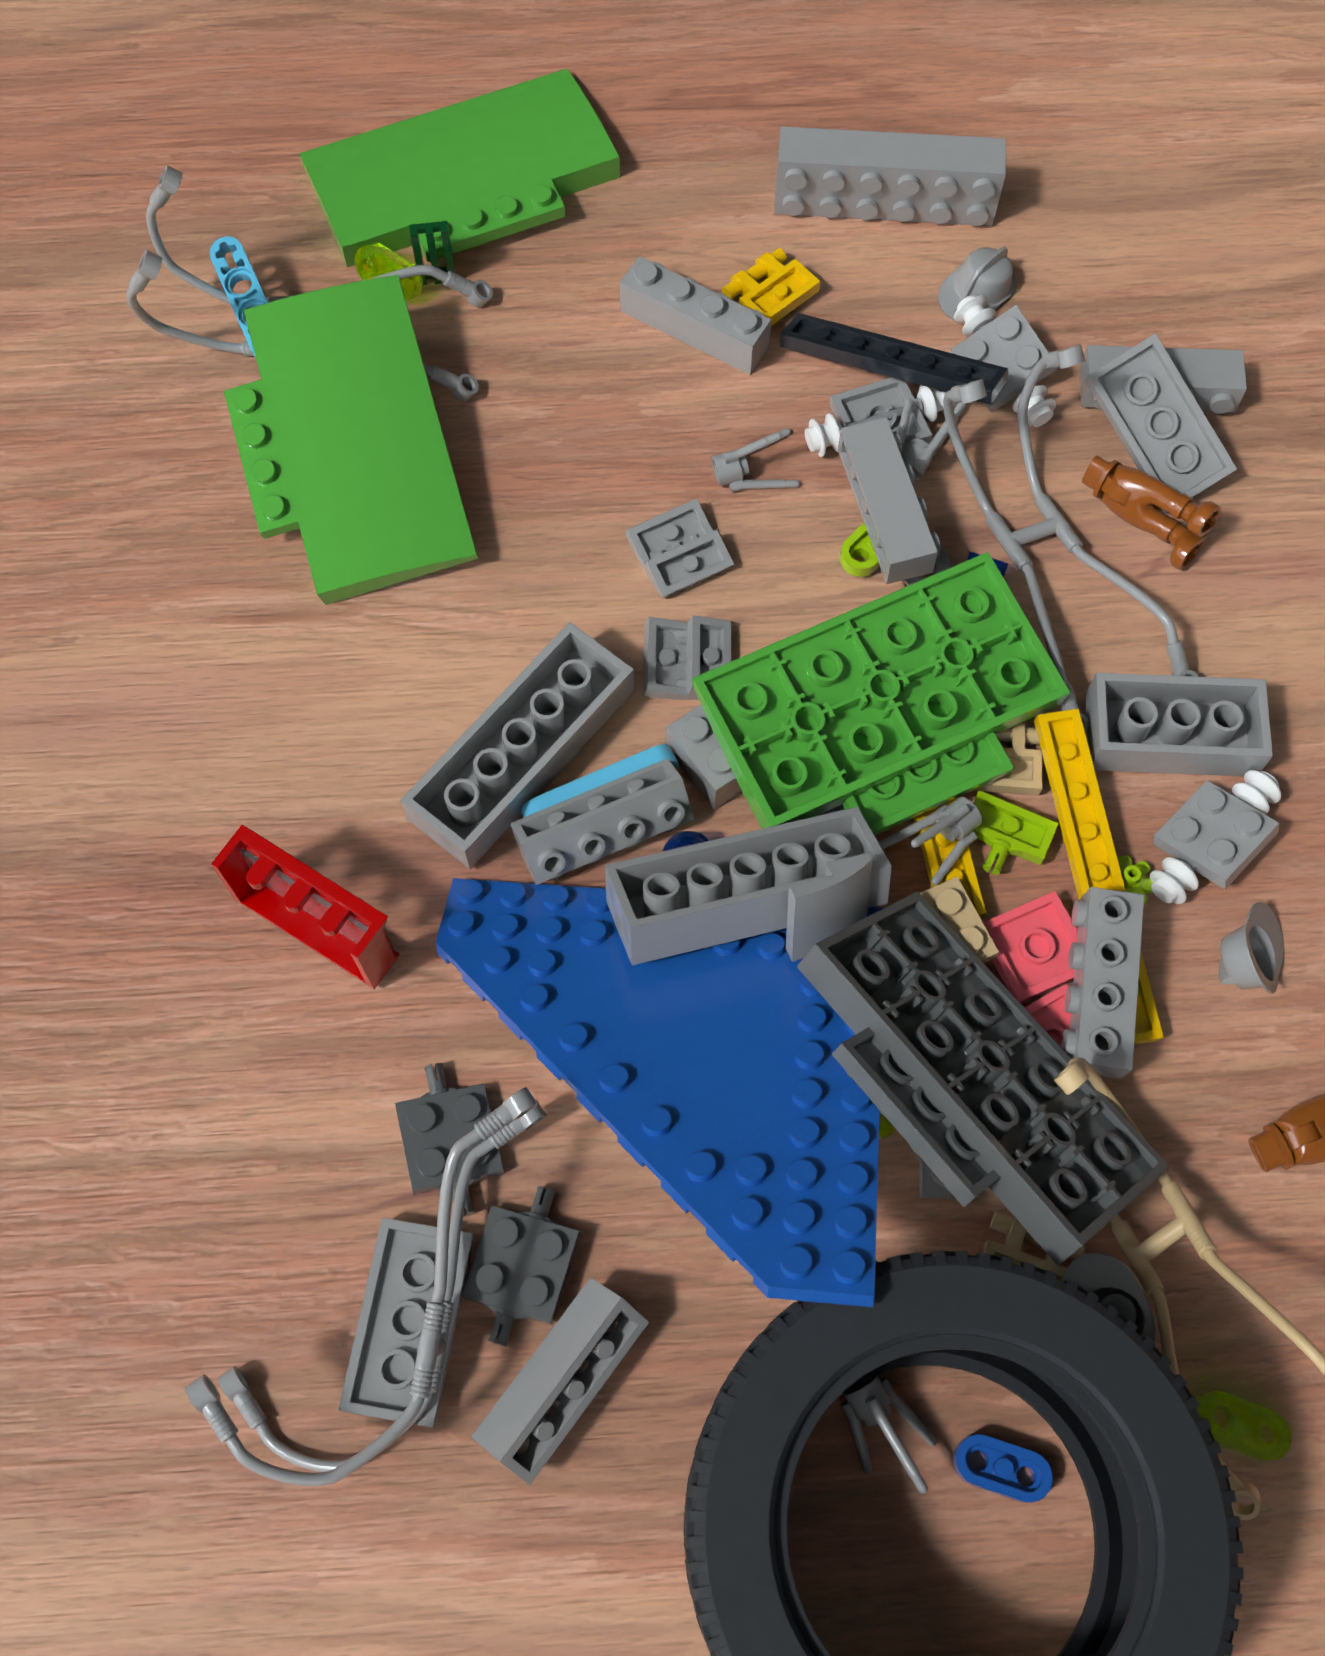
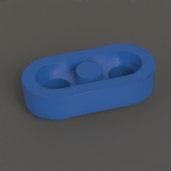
[953,1434,1053,1503]

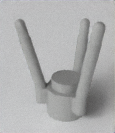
[898,398,966,480]
[711,428,800,492]
[878,797,982,885]
[840,1373,937,1494]

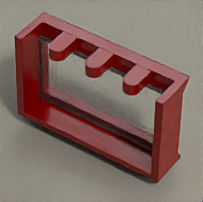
[211,824,400,990]

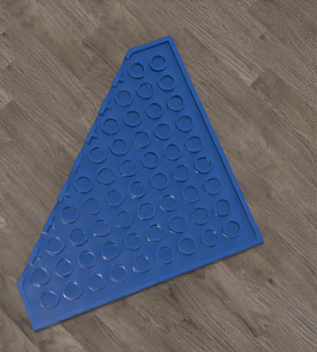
[436,878,884,1307]

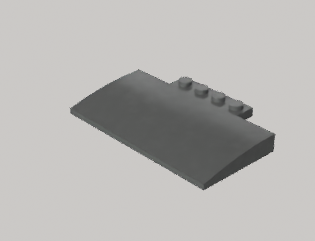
[797,891,1170,1266]

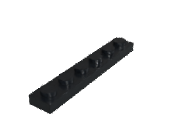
[780,313,1008,404]

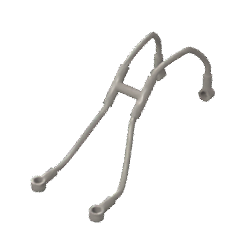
[126,165,493,401]
[943,344,1198,734]
[185,1087,547,1486]

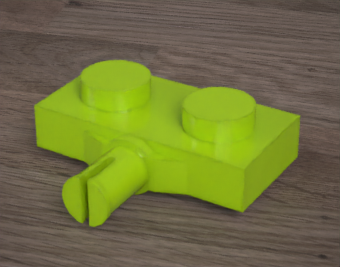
[973,790,1059,875]

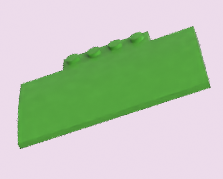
[299,68,620,267]
[224,275,479,605]
[692,552,1071,836]

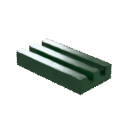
[409,221,456,286]

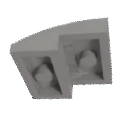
[625,498,734,599]
[643,615,731,700]
[786,853,873,961]

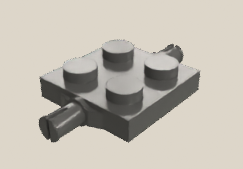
[395,1063,504,1217]
[462,1186,581,1347]

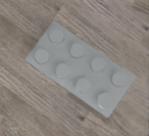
[1084,333,1237,513]
[338,1218,475,1428]

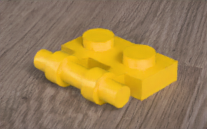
[722,248,820,326]

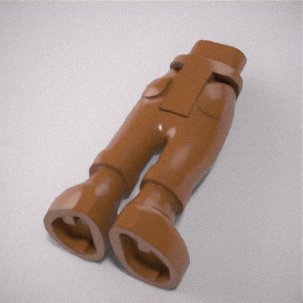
[1082,456,1221,570]
[1248,1094,1325,1172]

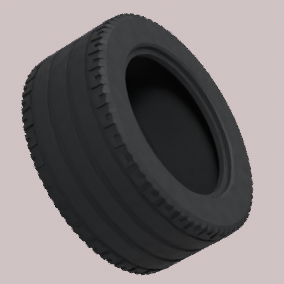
[683,1251,1244,1656]

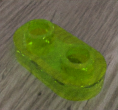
[354,242,423,301]
[1196,1391,1292,1461]

